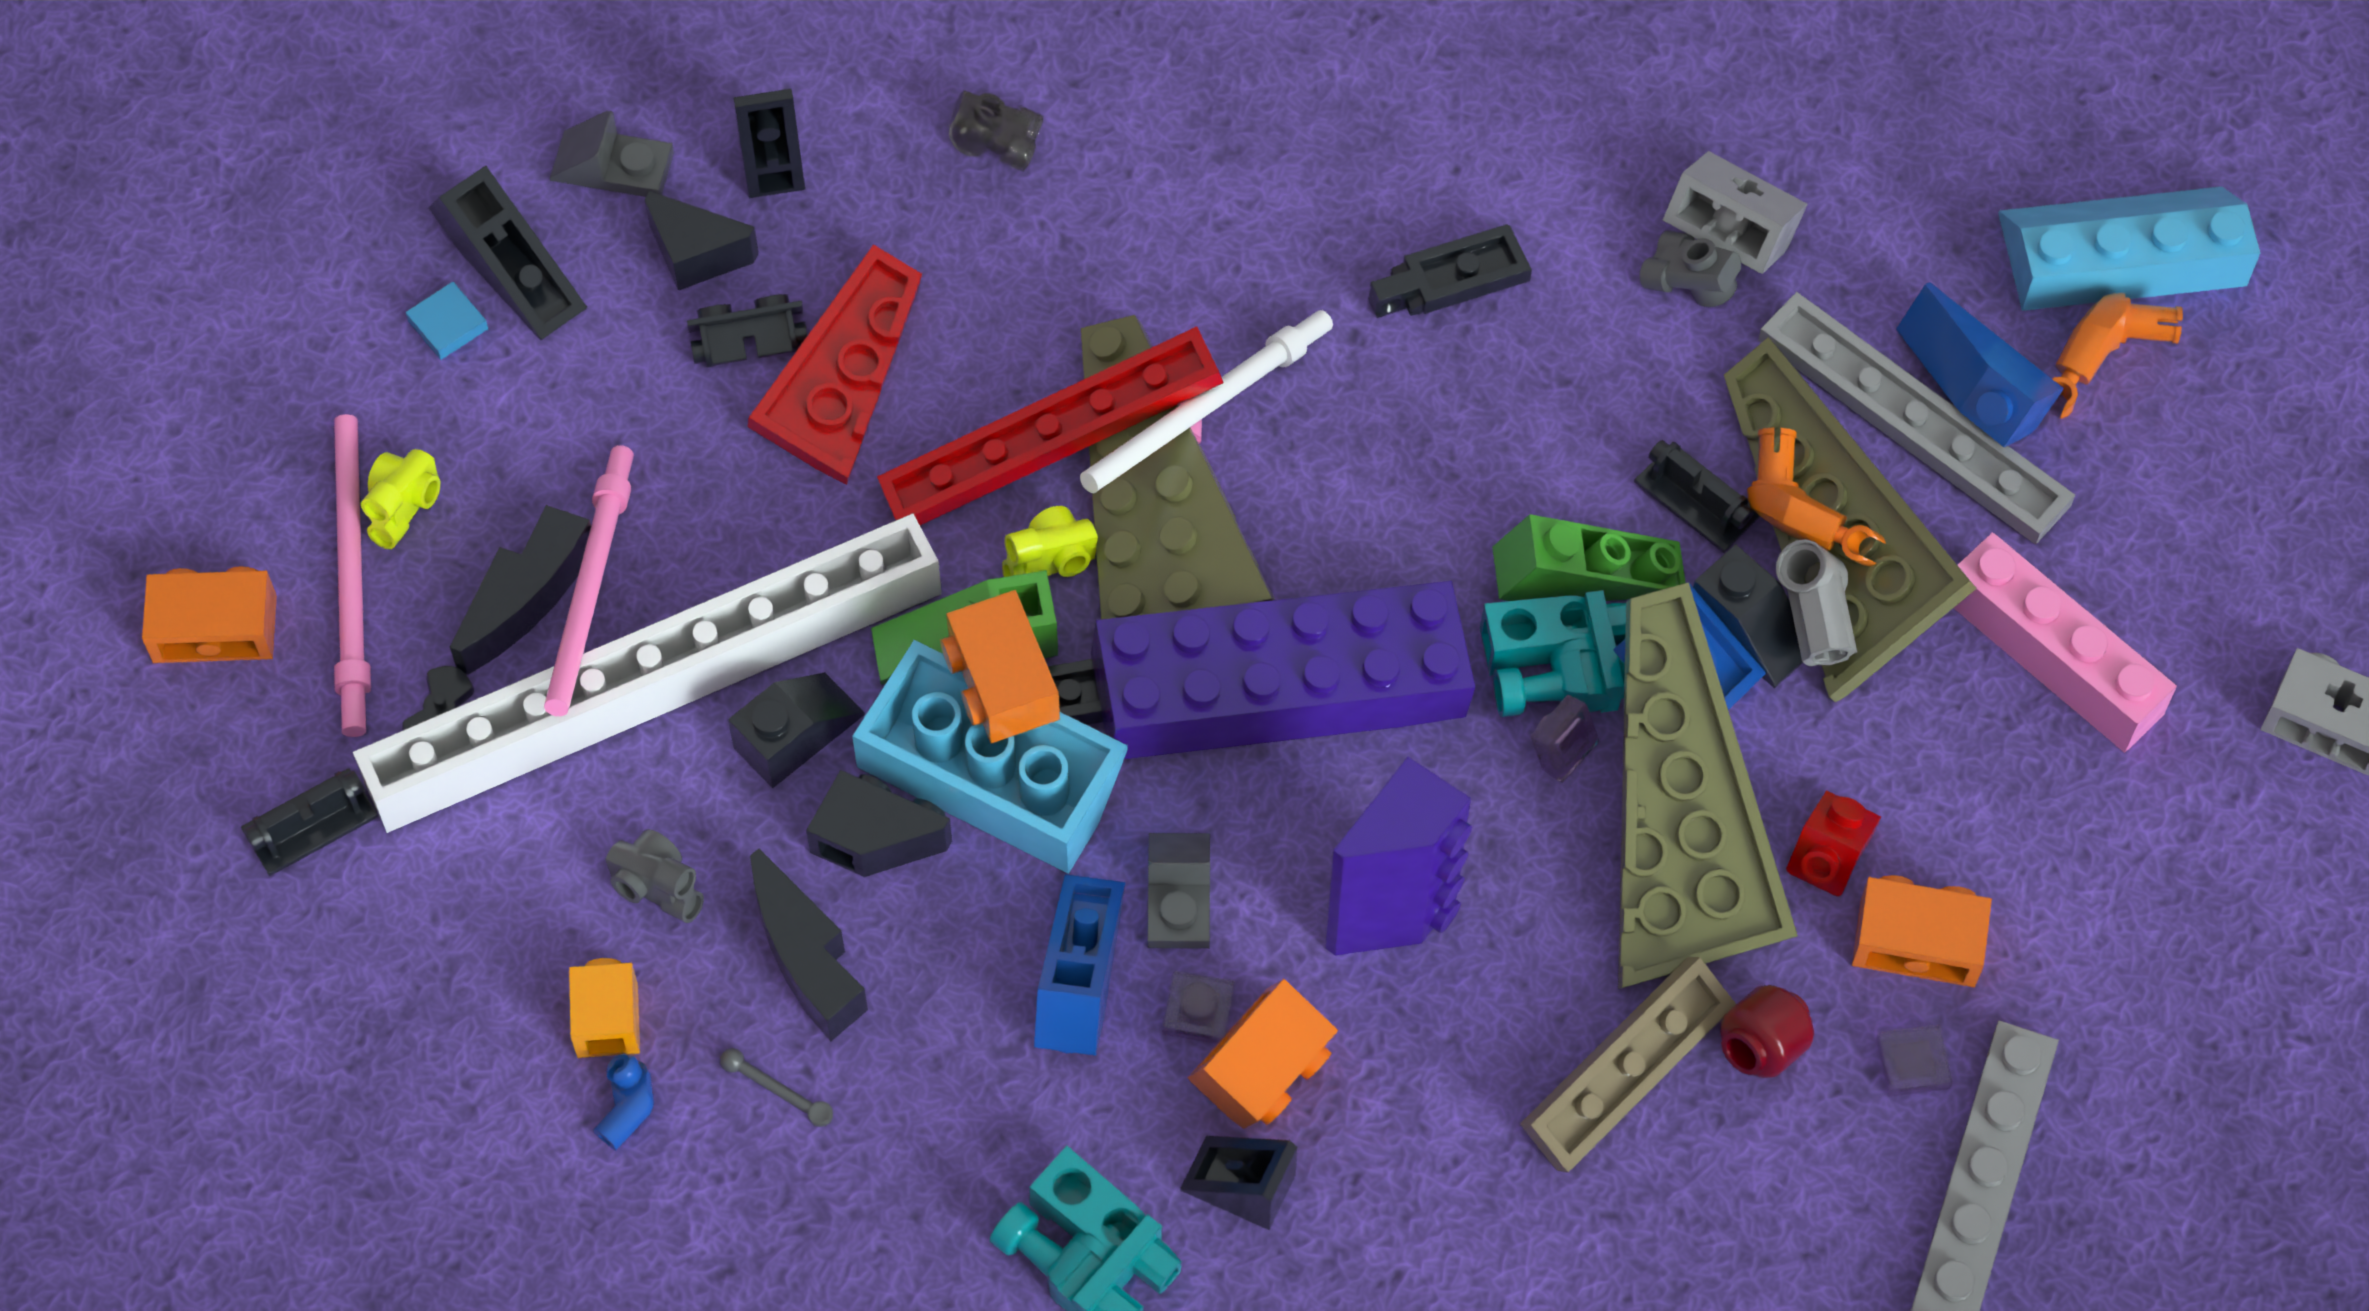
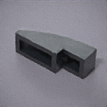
[450,505,591,675]
[750,848,868,1041]

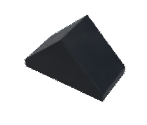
[645,191,759,291]
[1180,1136,1298,1230]

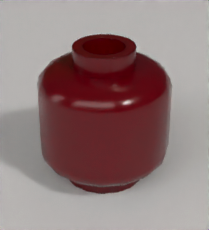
[1720,985,1814,1078]

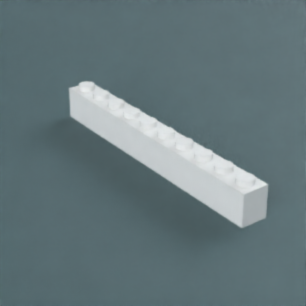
[353,514,942,833]

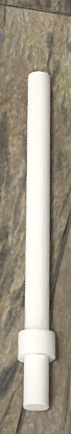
[1080,310,1333,493]

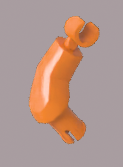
[2052,293,2183,419]
[1747,428,1886,566]

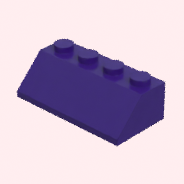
[1325,757,1472,956]

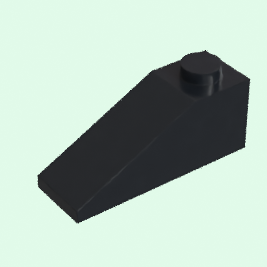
[733,88,805,199]
[428,165,588,340]

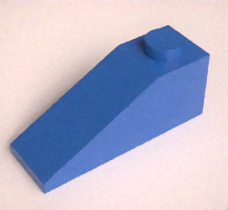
[1896,282,2064,447]
[1034,874,1125,1056]

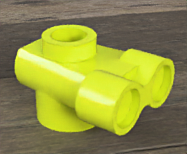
[361,449,441,549]
[1002,506,1098,577]

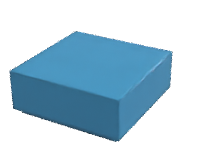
[405,282,488,360]

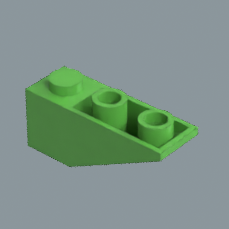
[1492,514,1686,601]
[871,570,1058,685]

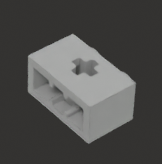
[1663,151,1808,274]
[2260,648,2369,776]

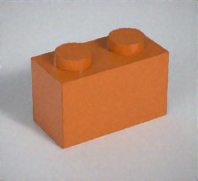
[142,566,277,663]
[940,590,1060,743]
[1852,875,1992,988]
[1187,979,1339,1129]

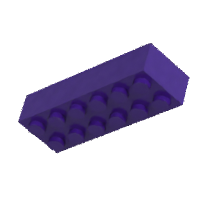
[1091,581,1476,759]

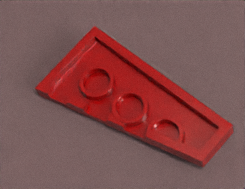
[747,244,922,485]

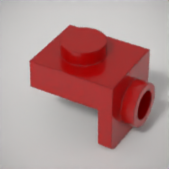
[1786,790,1882,896]

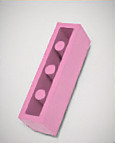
[1954,532,2177,753]

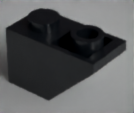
[806,770,952,877]

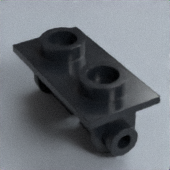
[686,294,808,368]
[1634,440,1760,553]
[241,768,378,877]

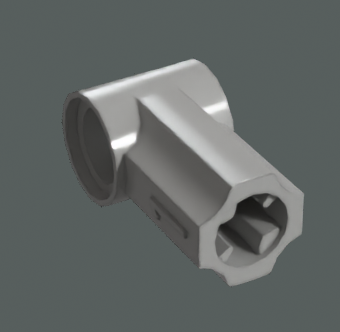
[1776,539,1857,666]

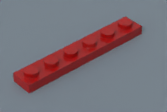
[877,326,1224,525]

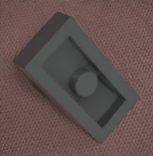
[550,111,674,197]
[1148,833,1210,948]

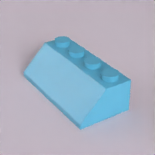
[1998,187,2260,311]
[852,640,1127,874]

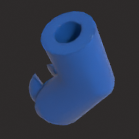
[593,1053,654,1151]

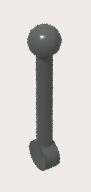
[720,1048,833,1127]

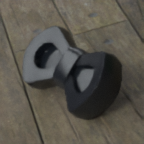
[402,666,474,730]

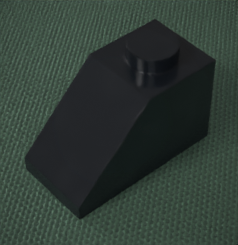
[1693,544,1803,689]
[728,672,865,788]

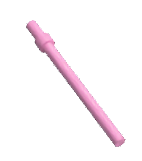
[334,414,371,737]
[544,445,634,716]

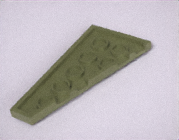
[1081,315,1275,619]
[1724,337,1977,702]
[1618,582,1798,989]

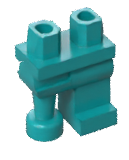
[1479,590,1626,717]
[989,1145,1182,1311]

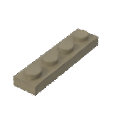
[1520,957,1736,1172]

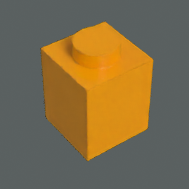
[569,958,640,1058]

